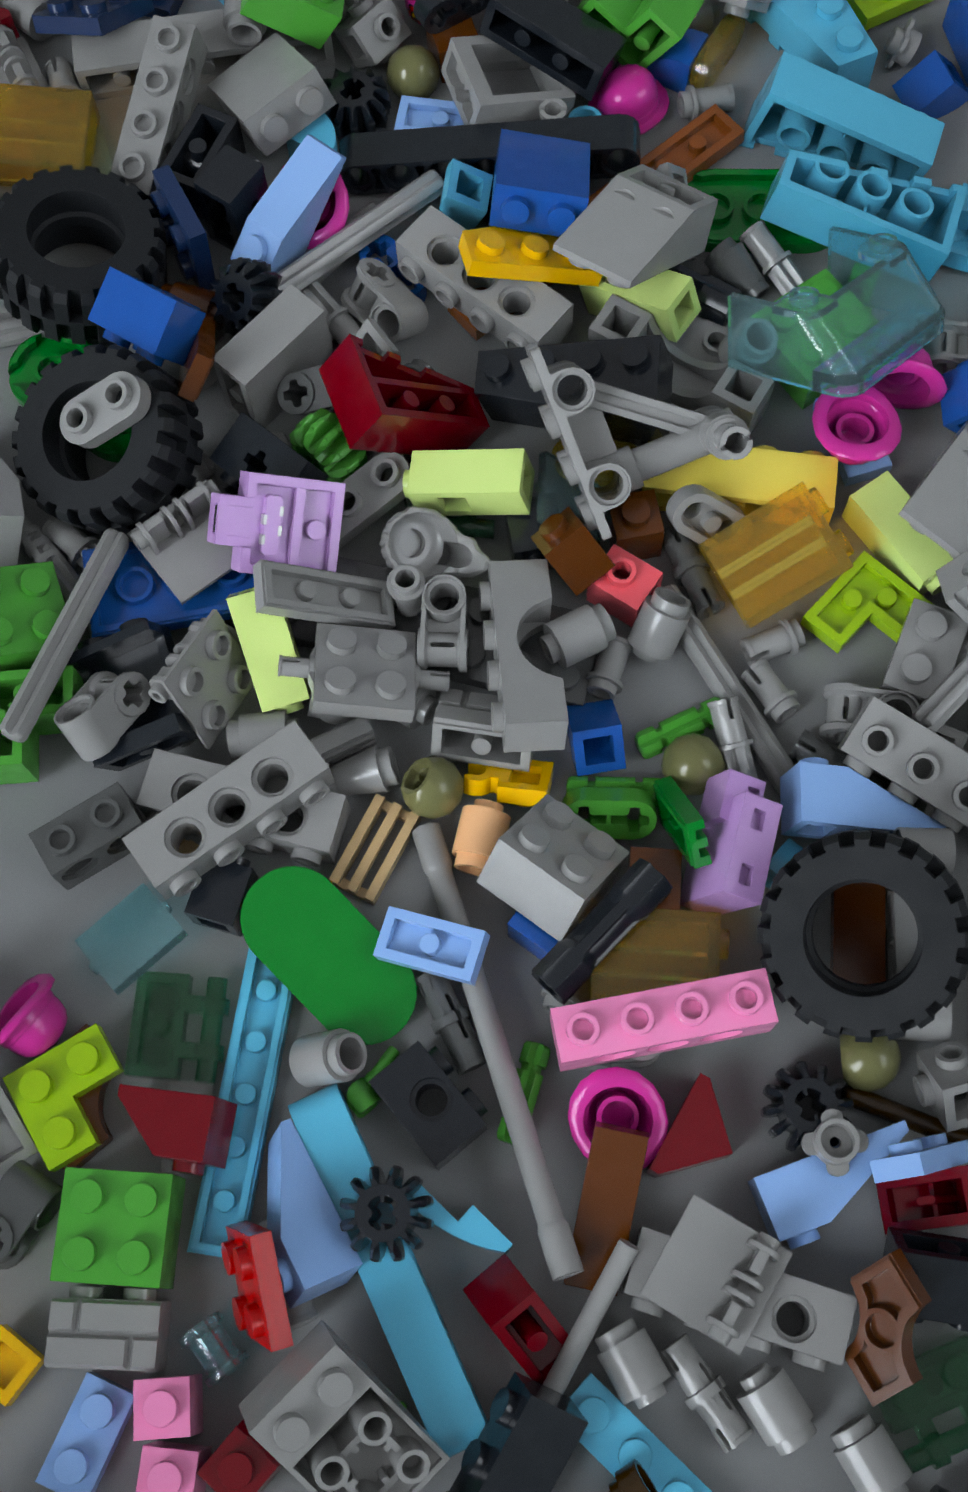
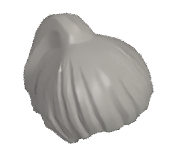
[379,506,490,583]

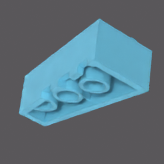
[739,51,945,181]
[760,149,968,288]

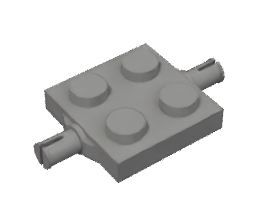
[278,622,450,723]

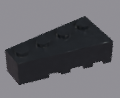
[474,335,673,442]

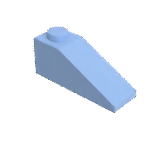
[230,135,346,273]
[780,757,946,839]
[267,1118,363,1309]
[747,1120,909,1250]

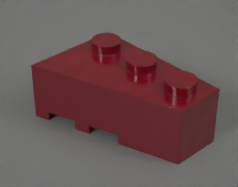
[318,334,490,455]

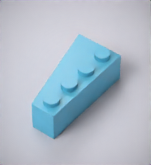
[745,0,878,88]

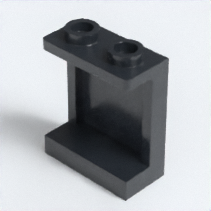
[66,618,198,771]

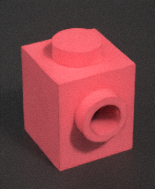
[586,544,663,627]

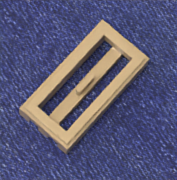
[328,793,421,905]

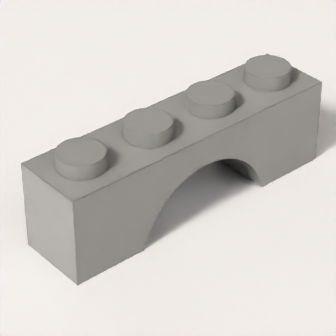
[588,294,776,435]
[479,559,569,753]

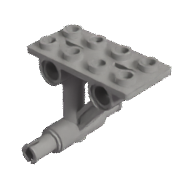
[520,343,753,541]

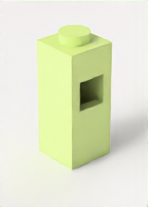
[579,270,702,343]
[402,448,535,516]
[842,470,953,596]
[226,587,311,714]

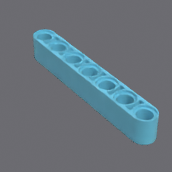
[288,1083,488,1458]

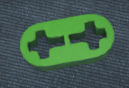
[562,787,657,840]

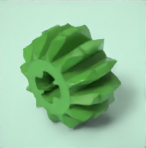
[289,408,368,483]

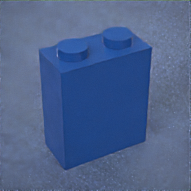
[489,129,590,237]

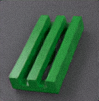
[653,776,712,869]

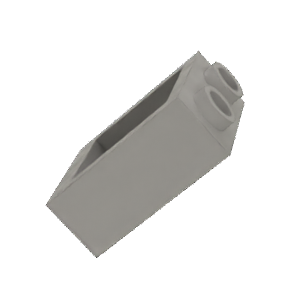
[441,35,576,125]

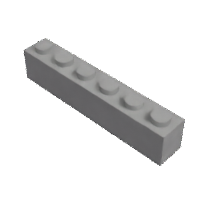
[71,8,336,101]

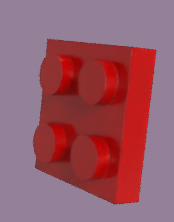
[221,1220,294,1352]

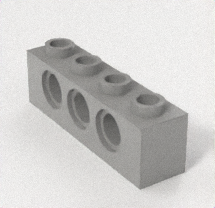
[111,15,208,201]
[395,205,574,349]
[122,720,335,900]
[136,748,351,867]
[621,1226,858,1373]

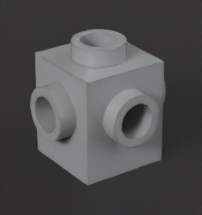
[333,0,412,69]
[912,1037,968,1133]

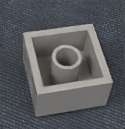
[476,794,630,941]

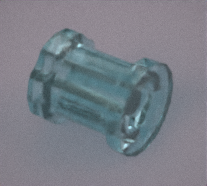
[178,1311,251,1389]

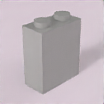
[207,32,337,157]
[213,284,333,428]

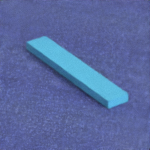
[187,948,294,1258]

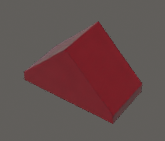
[646,1073,733,1178]
[876,1165,968,1235]

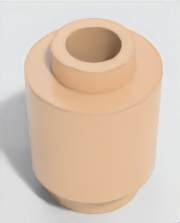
[451,799,511,876]

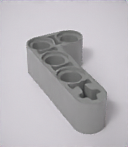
[886,827,956,1042]

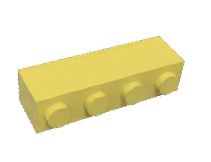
[642,441,839,530]

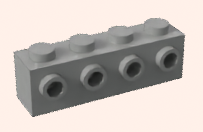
[837,696,968,833]

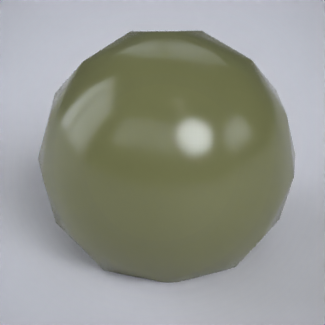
[386,45,440,98]
[661,733,725,796]
[401,756,464,819]
[840,1034,902,1092]

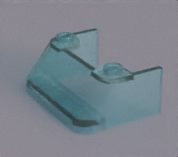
[728,227,945,398]

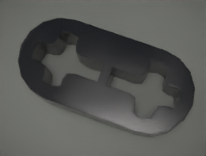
[413,0,489,34]

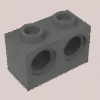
[28,782,145,890]

